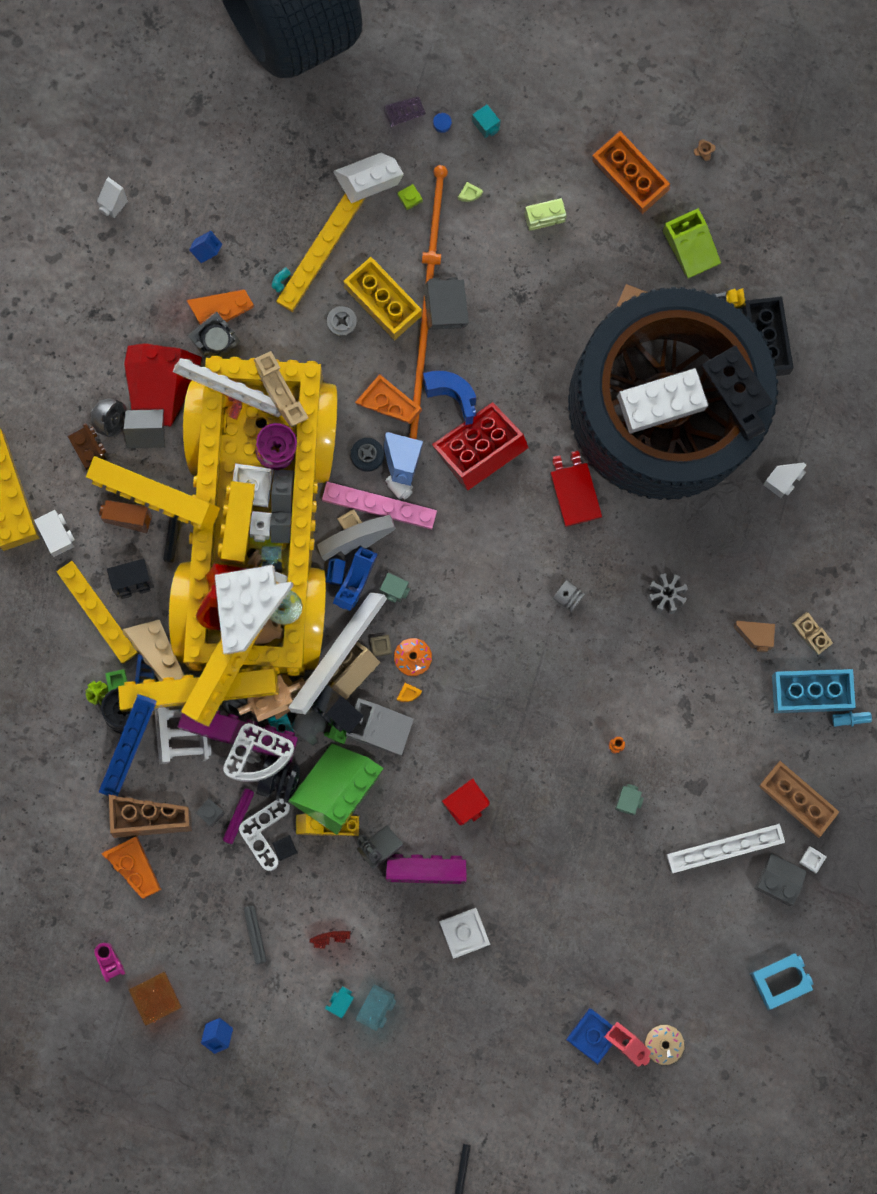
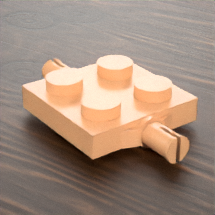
[237,675,302,722]

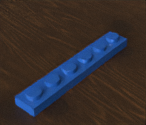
[99,694,156,797]

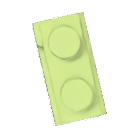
[525,198,566,231]

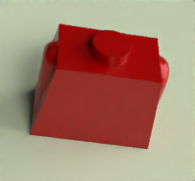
[442,778,490,826]

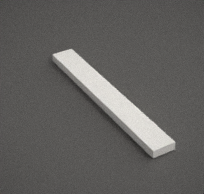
[288,593,387,714]

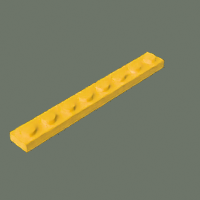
[276,193,365,312]

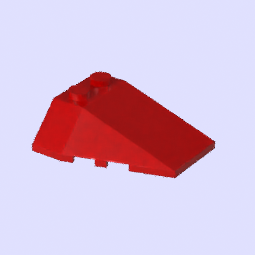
[124,343,202,427]

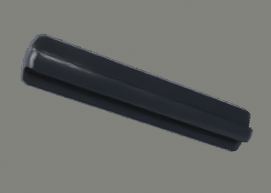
[163,515,180,563]

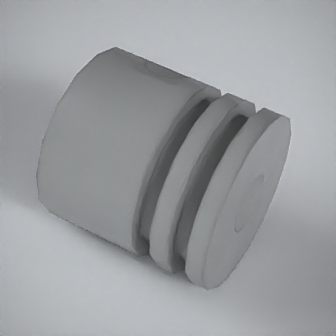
[553,580,585,612]

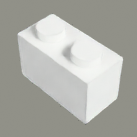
[34,510,75,557]

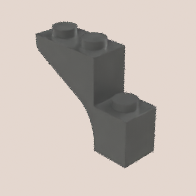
[270,470,294,543]

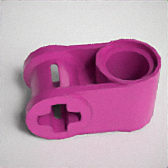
[94,943,125,982]

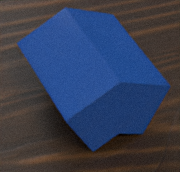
[325,558,346,586]

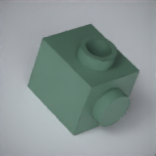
[380,573,411,603]
[615,784,644,816]

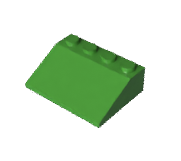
[289,744,384,835]

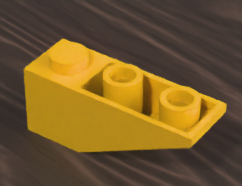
[296,813,359,836]

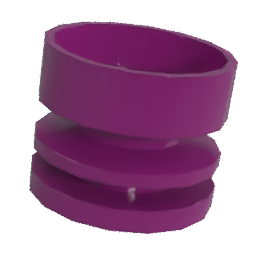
[255,423,297,470]

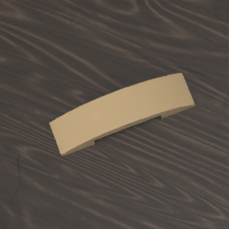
[254,351,308,427]

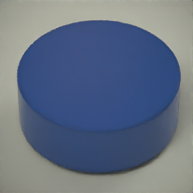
[433,113,452,133]

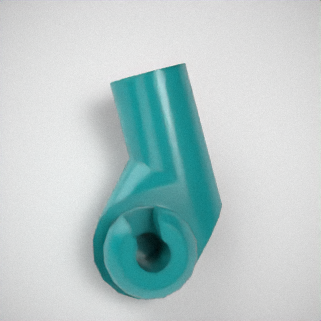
[271,267,291,293]

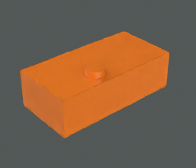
[592,131,670,214]

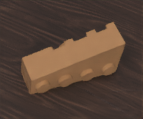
[109,795,192,838]

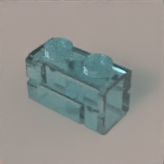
[355,984,396,1031]

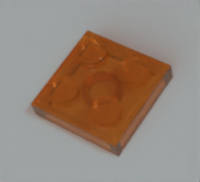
[129,972,182,1026]

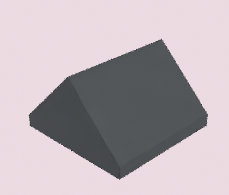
[124,409,165,448]

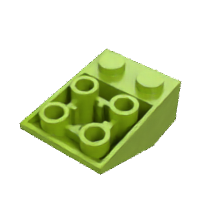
[663,208,721,279]

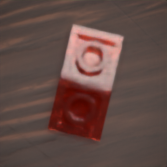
[309,931,351,949]

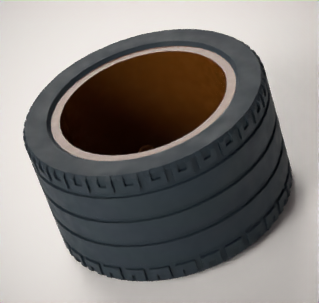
[568,287,778,500]

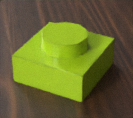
[397,184,423,210]

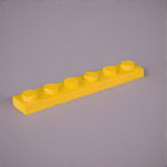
[56,561,138,664]

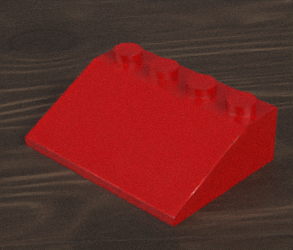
[432,402,529,491]

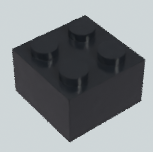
[107,558,154,599]
[311,685,364,734]

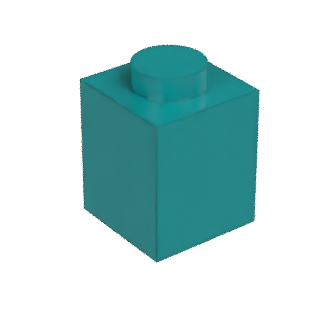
[472,104,500,138]

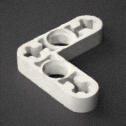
[239,799,290,871]

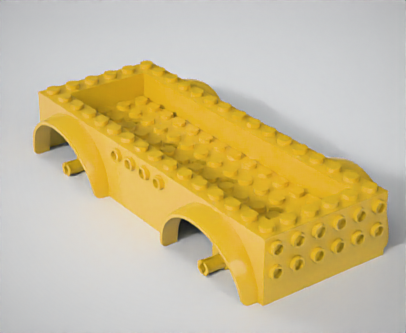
[169,356,337,676]

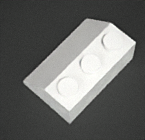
[333,153,403,203]

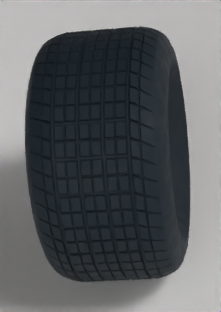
[222,0,363,78]

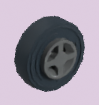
[350,438,384,472]

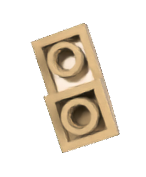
[792,612,833,655]

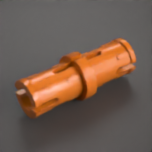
[609,737,625,754]

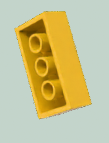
[343,257,422,341]
[218,481,255,566]

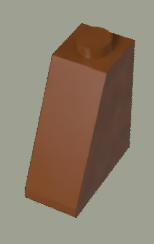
[99,500,152,534]

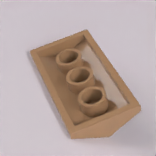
[759,761,839,838]

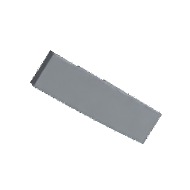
[317,515,396,561]

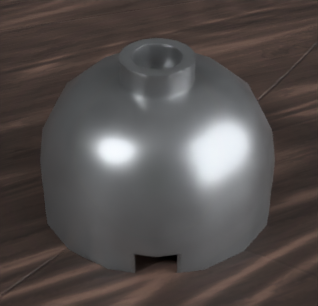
[91,398,127,437]

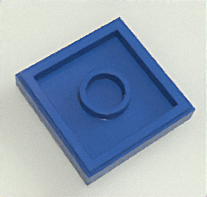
[566,1008,613,1065]

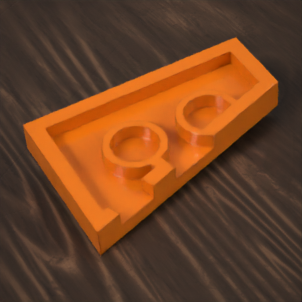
[187,289,254,324]
[355,374,422,424]
[101,837,161,899]

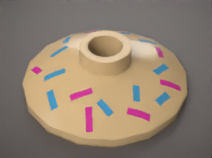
[645,1025,684,1065]

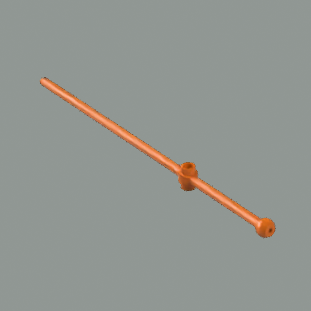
[409,165,448,440]

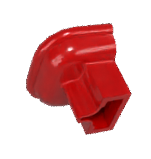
[196,563,247,631]

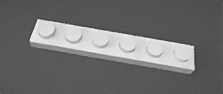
[173,358,281,417]
[667,824,785,874]

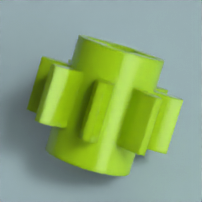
[85,681,109,705]

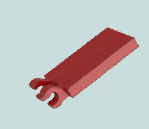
[550,451,602,527]

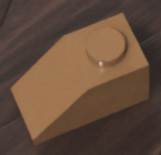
[734,621,775,652]

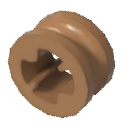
[247,550,265,568]

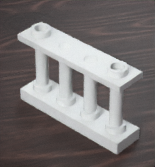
[154,707,211,764]

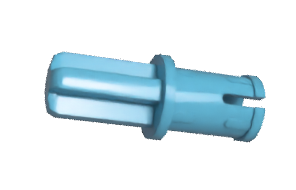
[832,711,872,727]

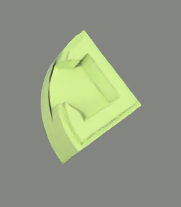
[458,182,483,202]

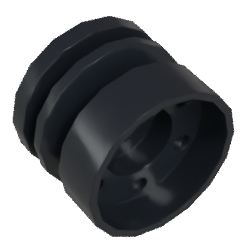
[101,688,131,734]
[256,755,301,804]

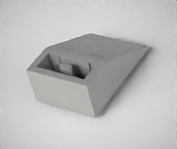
[346,698,414,756]

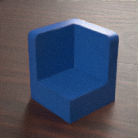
[189,231,222,263]
[201,1018,233,1054]

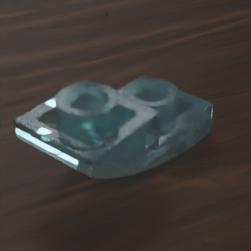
[261,545,282,564]

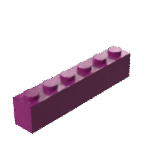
[178,710,298,762]

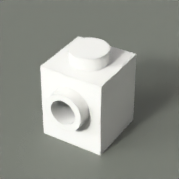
[250,511,272,542]

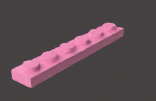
[322,482,437,530]

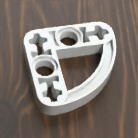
[224,723,294,782]

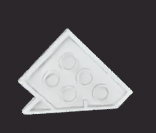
[215,565,293,654]

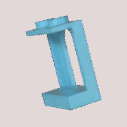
[750,953,813,1010]

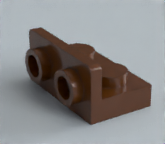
[67,423,106,470]

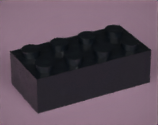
[742,296,794,376]

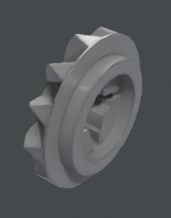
[327,306,357,336]

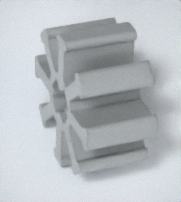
[648,573,688,614]

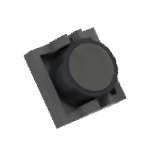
[187,312,241,359]

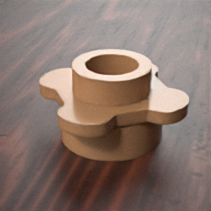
[694,140,716,161]

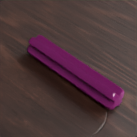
[223,788,254,844]

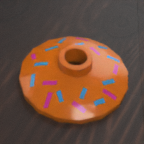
[394,638,432,676]

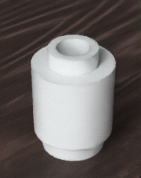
[385,475,413,500]

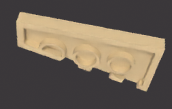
[123,620,184,681]

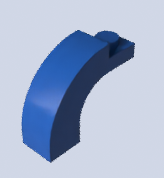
[423,371,476,425]
[333,546,378,611]

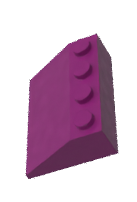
[386,854,467,884]

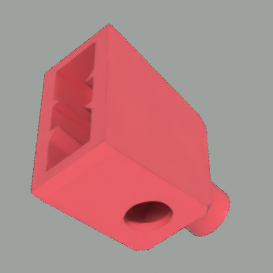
[605,1022,651,1067]

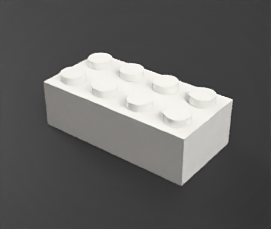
[617,368,708,434]

